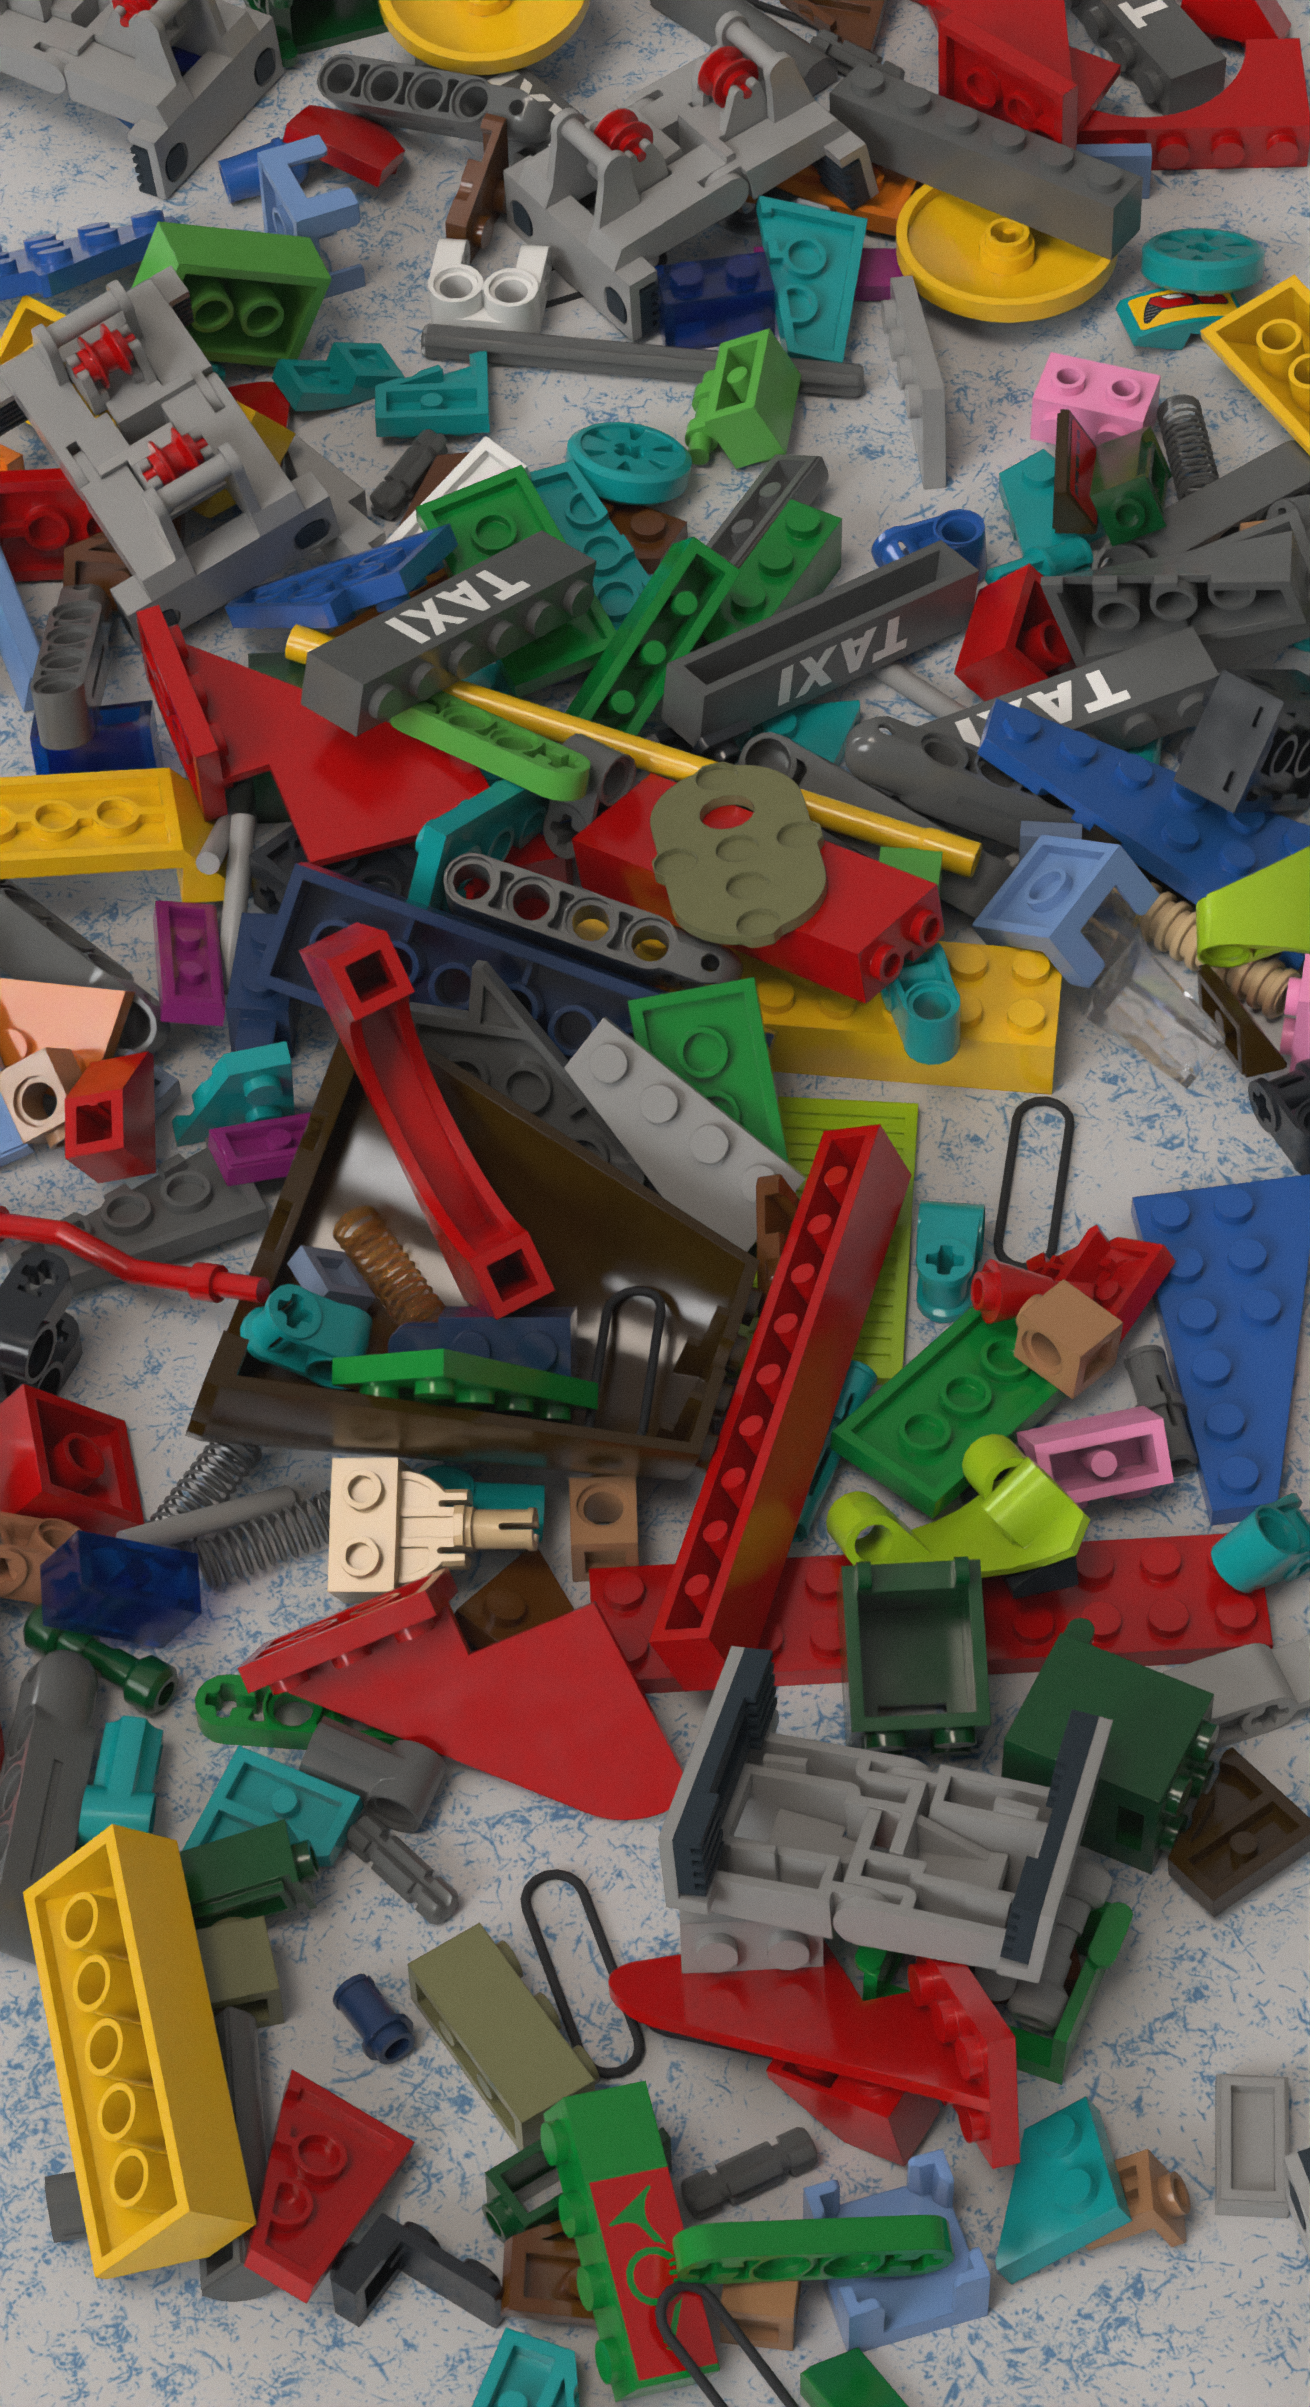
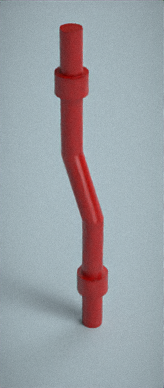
[0,1206,270,1303]

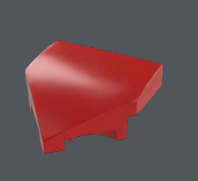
[282,105,405,188]
[1026,1225,1176,1345]

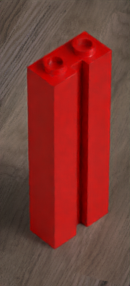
[572,773,945,1004]

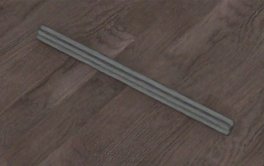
[421,323,864,398]

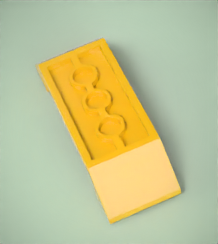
[0,767,228,903]

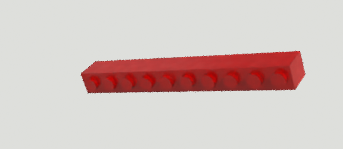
[649,1124,912,1692]

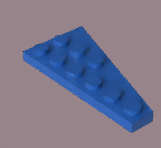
[977,698,1310,971]
[1131,1174,1310,1526]

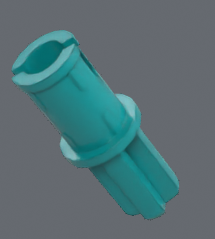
[985,536,1094,585]

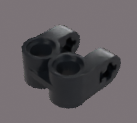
[0,1251,83,1403]

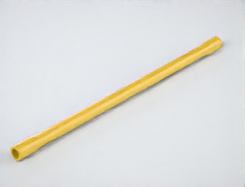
[285,624,983,879]

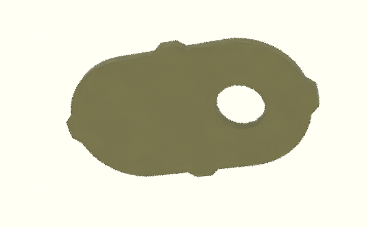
[650,762,828,948]

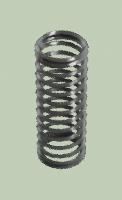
[1157,394,1219,501]
[145,1442,262,1563]
[194,1489,331,1590]

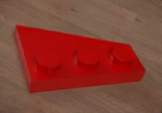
[244,2069,415,2304]

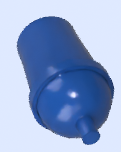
[218,137,319,203]

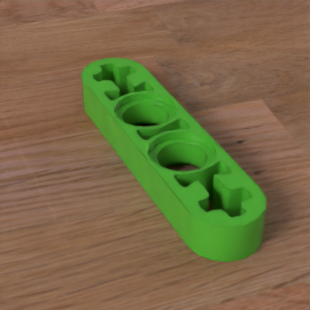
[390,691,591,801]

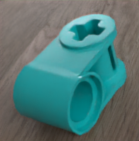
[880,943,961,1065]
[916,1200,985,1323]
[240,1284,373,1390]
[1211,1493,1310,1593]

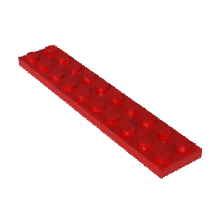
[589,1533,1273,1694]

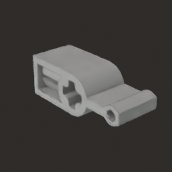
[1163,1634,1310,1750]

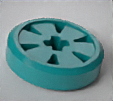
[1141,228,1265,294]
[565,422,692,506]

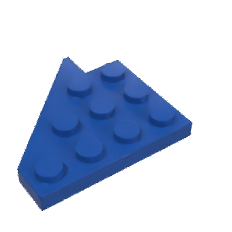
[0,210,180,301]
[225,523,458,630]

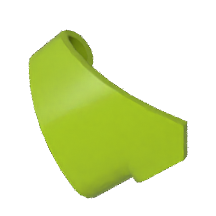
[1196,845,1310,968]
[826,1434,1091,1578]

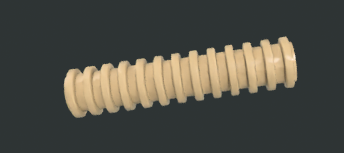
[1096,882,1301,1019]

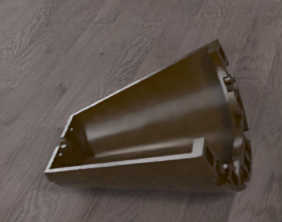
[185,1037,763,1481]

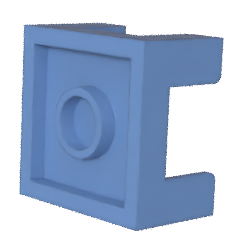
[257,134,366,299]
[971,835,1160,988]
[803,2148,991,2352]

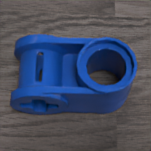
[871,509,987,582]

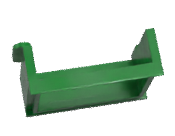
[855,1901,1133,2085]

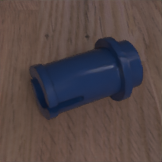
[333,1974,415,2065]

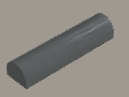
[650,0,838,96]
[706,454,829,569]
[199,2006,275,2302]

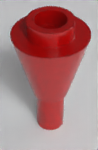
[971,1259,1094,1324]

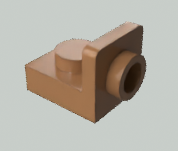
[1085,2149,1191,2251]

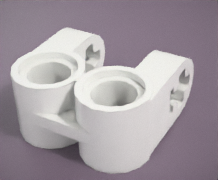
[428,238,552,334]

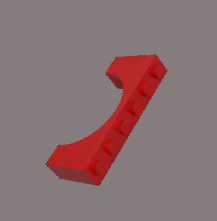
[1077,38,1310,171]
[299,922,555,1320]

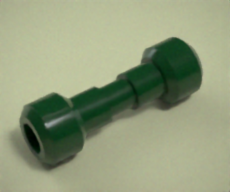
[23,1599,178,1715]

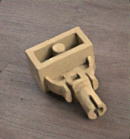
[327,1457,539,1603]

